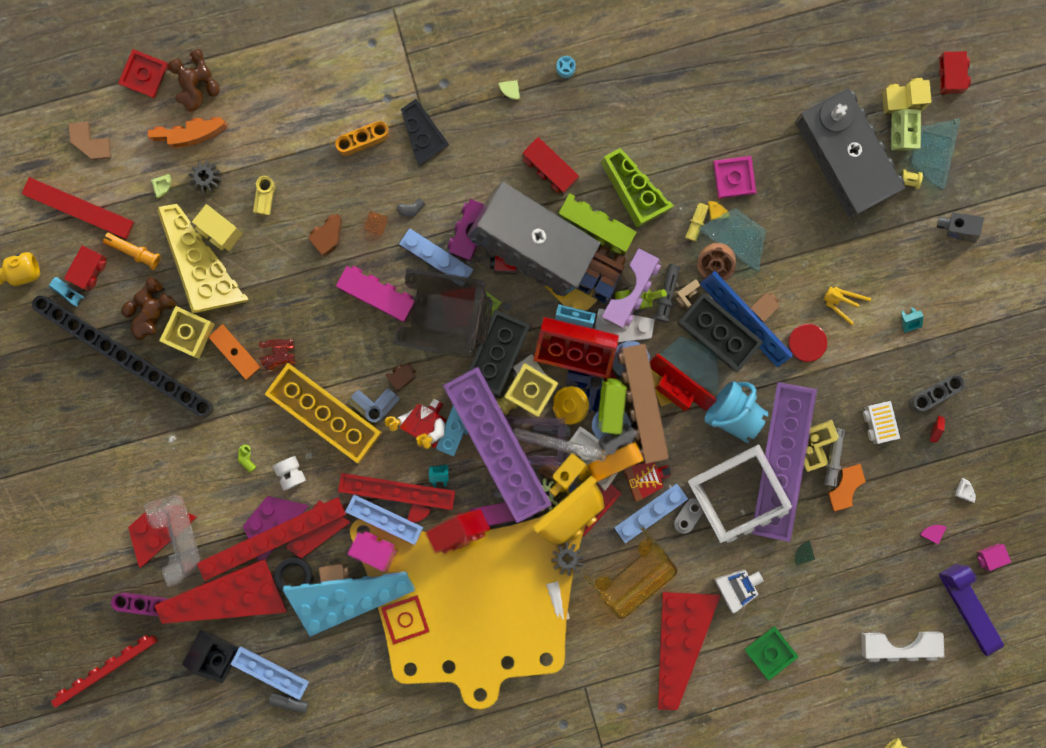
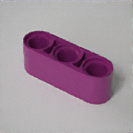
[470,502,515,525]
[111,592,167,616]

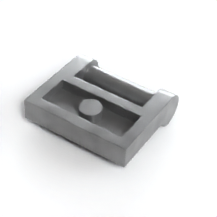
[598,423,637,455]

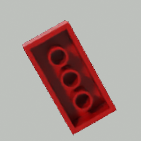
[533,317,619,379]

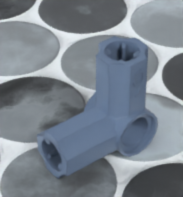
[348,388,400,425]

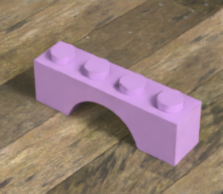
[602,249,661,329]

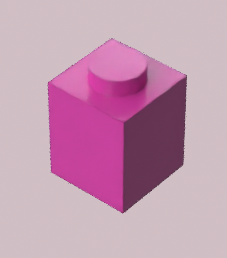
[977,543,1011,571]

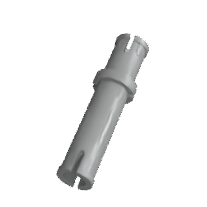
[824,428,845,487]

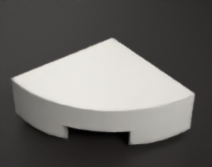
[955,478,976,503]

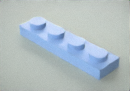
[399,228,473,286]
[614,483,688,543]
[345,495,424,545]
[231,647,309,700]

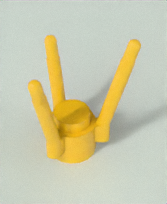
[823,286,871,325]

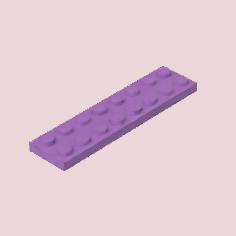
[443,367,552,523]
[752,382,817,542]

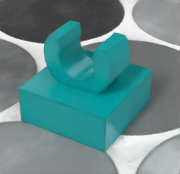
[901,308,924,333]
[429,465,449,487]

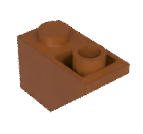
[308,214,342,258]

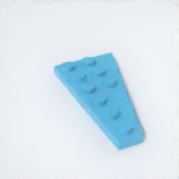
[283,572,415,636]

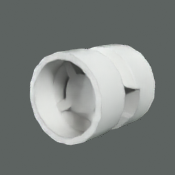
[272,456,306,491]

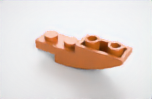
[148,117,228,148]

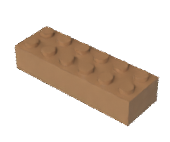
[617,344,669,464]

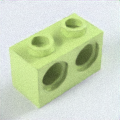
[891,109,921,151]

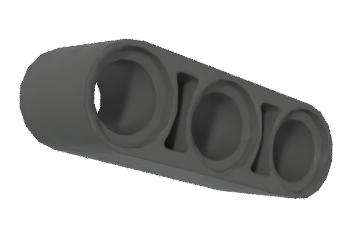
[909,375,965,412]

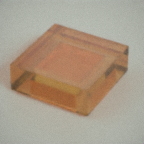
[364,211,388,235]

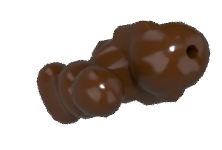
[168,49,220,112]
[121,277,177,340]

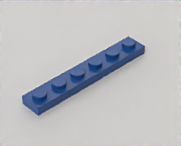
[700,271,793,368]

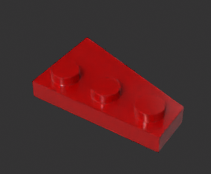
[286,500,351,558]

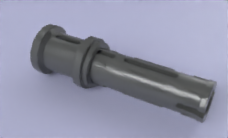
[653,264,681,323]

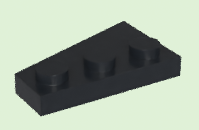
[401,99,449,167]

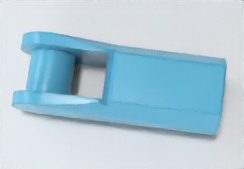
[49,277,84,307]

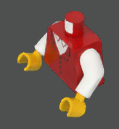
[385,399,446,449]

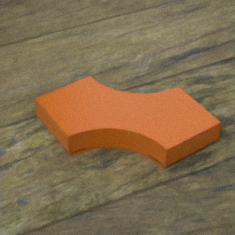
[828,464,866,511]

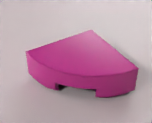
[920,525,947,544]

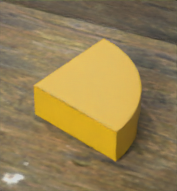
[708,201,730,221]

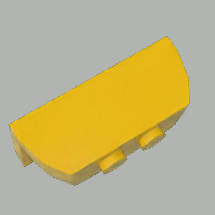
[532,476,604,546]

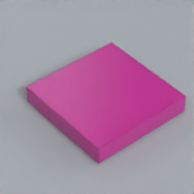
[713,156,756,199]

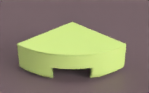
[499,80,520,100]
[151,174,172,199]

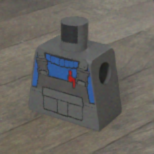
[936,213,984,243]

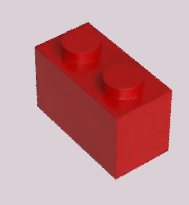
[939,51,971,94]
[64,245,107,291]

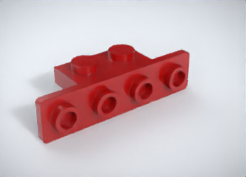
[649,353,717,411]

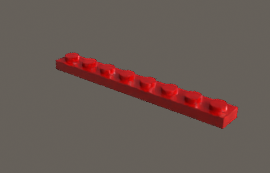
[197,497,347,581]

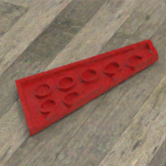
[154,558,287,623]
[658,592,721,710]

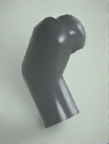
[397,198,425,217]

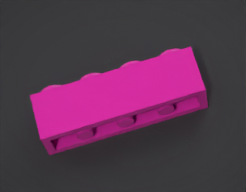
[336,266,416,323]

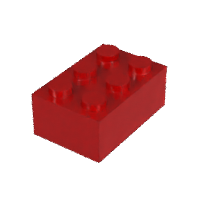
[425,509,491,555]

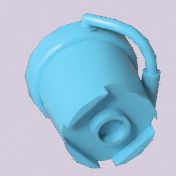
[705,381,768,443]

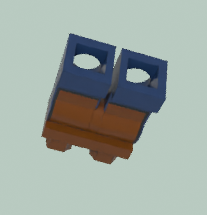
[576,245,626,305]

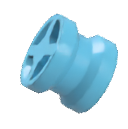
[556,56,576,78]

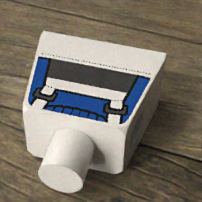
[714,569,764,613]

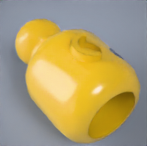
[0,252,40,286]

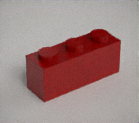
[522,137,579,195]

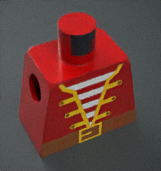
[624,462,671,502]

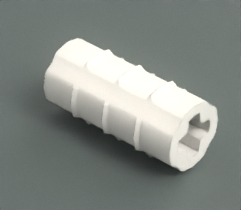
[546,581,570,620]

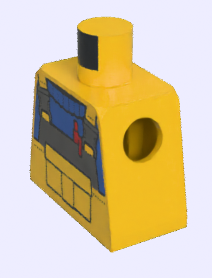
[549,453,592,499]

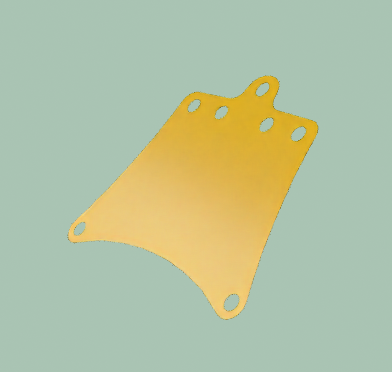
[350,513,586,709]

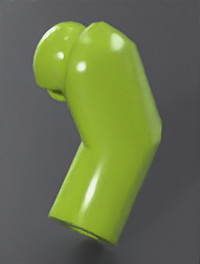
[238,444,257,473]

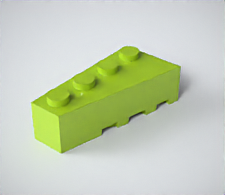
[600,148,674,228]
[558,193,636,255]

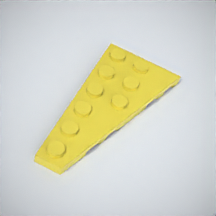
[157,204,248,313]

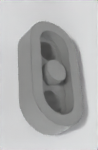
[674,498,704,534]

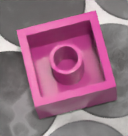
[348,531,398,572]

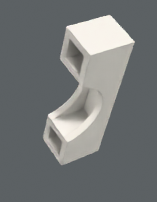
[861,632,944,662]

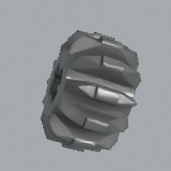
[189,161,222,194]
[551,542,584,576]

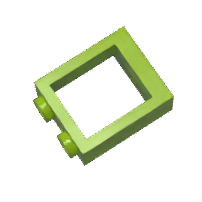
[597,378,626,434]

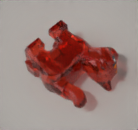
[258,339,296,371]

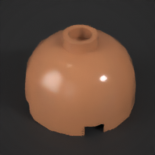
[697,243,736,280]

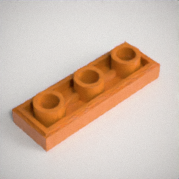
[208,324,261,380]

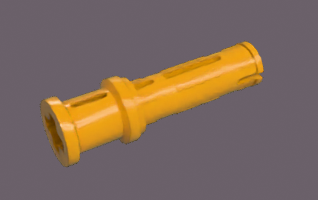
[103,233,161,270]

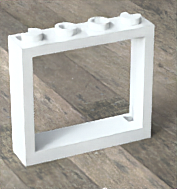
[688,444,792,543]

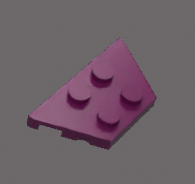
[243,496,309,561]

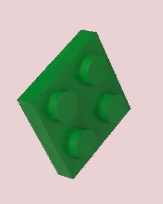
[744,626,799,681]

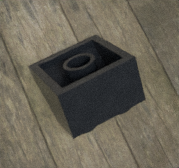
[182,630,239,683]

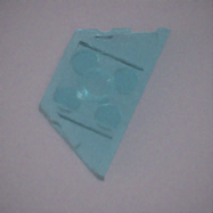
[910,118,961,190]
[698,208,766,272]
[660,336,719,393]

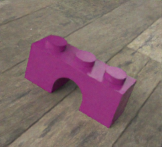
[447,199,484,263]

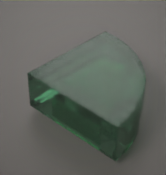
[795,541,815,565]

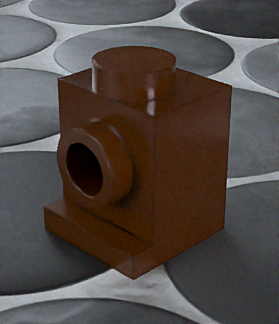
[385,362,416,391]

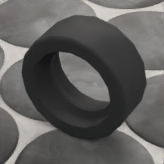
[274,557,313,592]

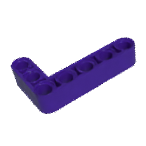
[939,564,1004,656]

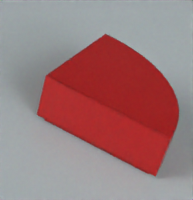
[930,415,945,443]
[407,504,431,522]

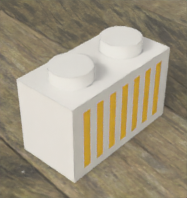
[863,401,900,444]

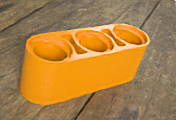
[335,121,389,156]
[587,442,643,482]

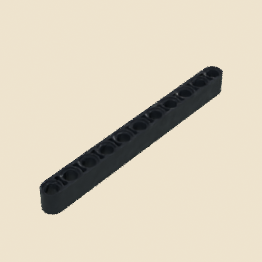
[32,295,214,417]

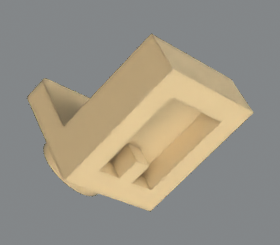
[676,279,700,310]

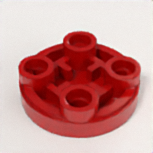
[788,324,827,362]

